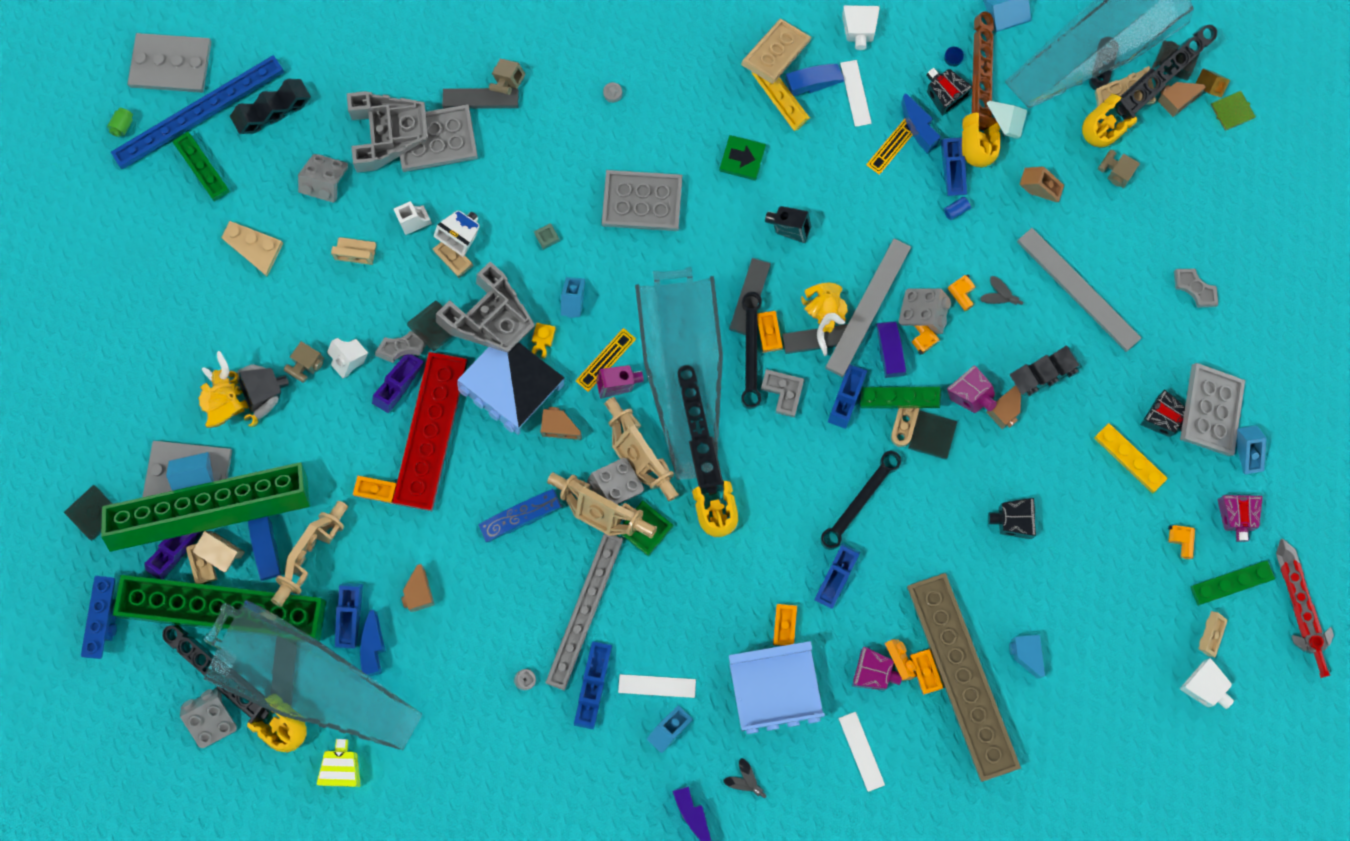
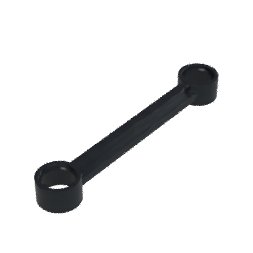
[741,292,762,409]
[821,451,901,550]

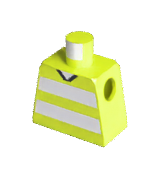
[317,739,360,787]

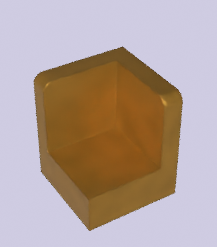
[1195,68,1230,98]

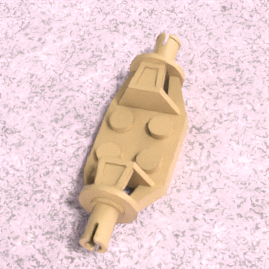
[604,397,679,502]
[547,472,657,538]
[271,501,348,607]

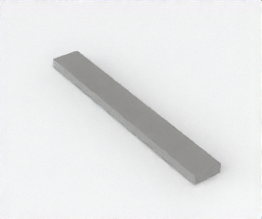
[1017,228,1141,352]
[825,239,911,377]
[545,533,624,691]

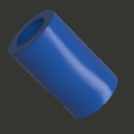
[943,197,971,220]

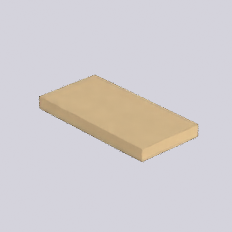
[741,18,811,84]

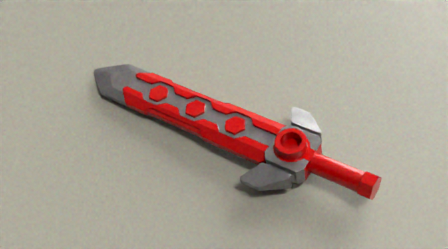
[1276,539,1334,678]

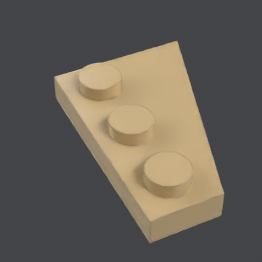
[1095,66,1156,108]
[221,221,283,277]

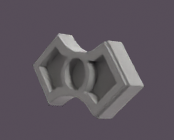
[1174,269,1218,308]
[375,331,428,363]

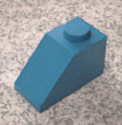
[561,277,585,318]
[1236,425,1266,474]
[1009,635,1045,678]
[647,705,693,753]

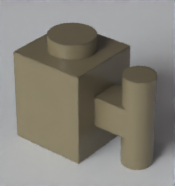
[489,59,525,95]
[1098,150,1140,188]
[284,341,324,383]

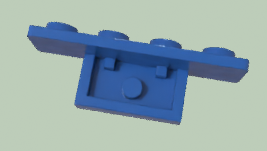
[81,576,117,659]

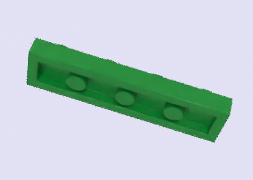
[172,132,230,202]
[860,387,941,408]
[1190,560,1275,606]

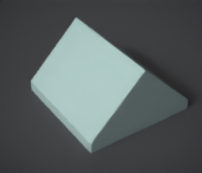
[987,101,1027,139]

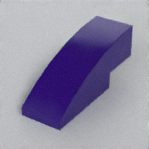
[876,321,906,378]
[372,354,424,413]
[144,531,201,580]
[673,787,711,841]

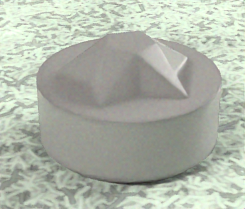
[603,82,622,103]
[514,669,536,690]

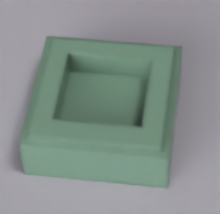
[534,223,560,250]

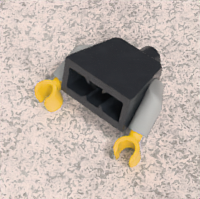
[228,364,289,427]

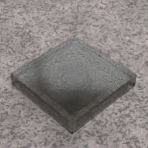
[407,300,453,352]
[908,410,957,460]
[64,485,113,541]

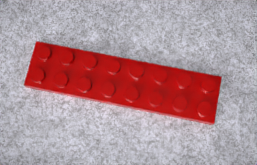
[392,352,468,511]

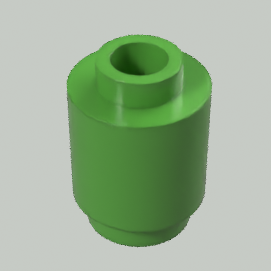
[107,107,133,137]

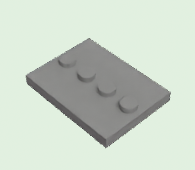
[128,33,212,93]
[400,104,478,172]
[602,170,682,231]
[1180,363,1245,456]
[142,441,232,497]

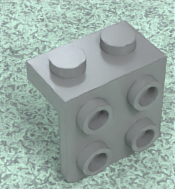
[298,154,348,203]
[899,289,951,334]
[587,458,644,505]
[180,688,237,748]

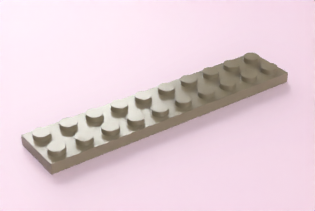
[907,573,1021,782]

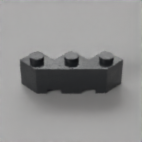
[230,79,311,134]
[1009,345,1082,397]

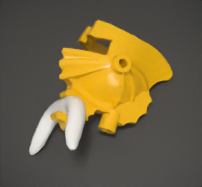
[801,282,848,356]
[198,351,248,428]

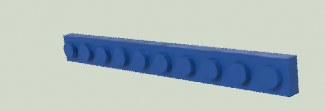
[111,55,285,169]

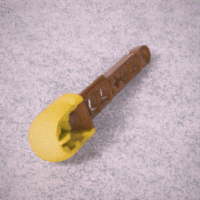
[962,11,1000,168]

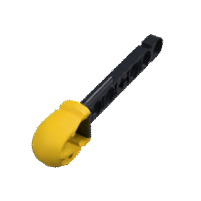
[1082,25,1217,148]
[678,365,738,537]
[162,625,307,753]

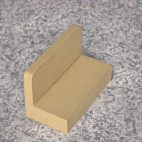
[331,237,376,265]
[193,531,245,572]

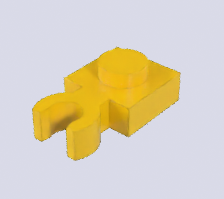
[532,323,556,359]

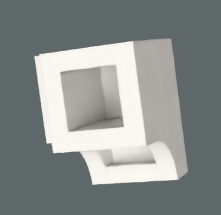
[394,201,432,235]
[327,338,368,379]

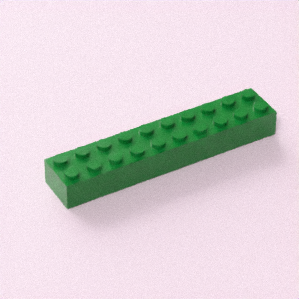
[101,462,310,552]
[113,575,327,642]

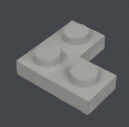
[761,370,804,418]

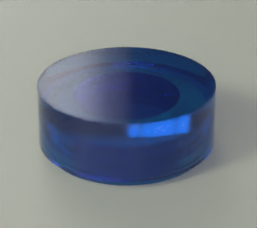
[944,46,964,67]

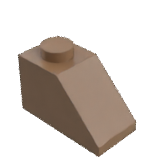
[1158,82,1206,117]
[1020,167,1064,202]
[986,385,1021,429]
[541,407,582,440]
[401,564,435,612]

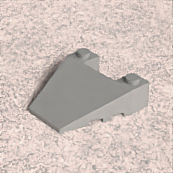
[347,91,428,173]
[436,262,535,353]

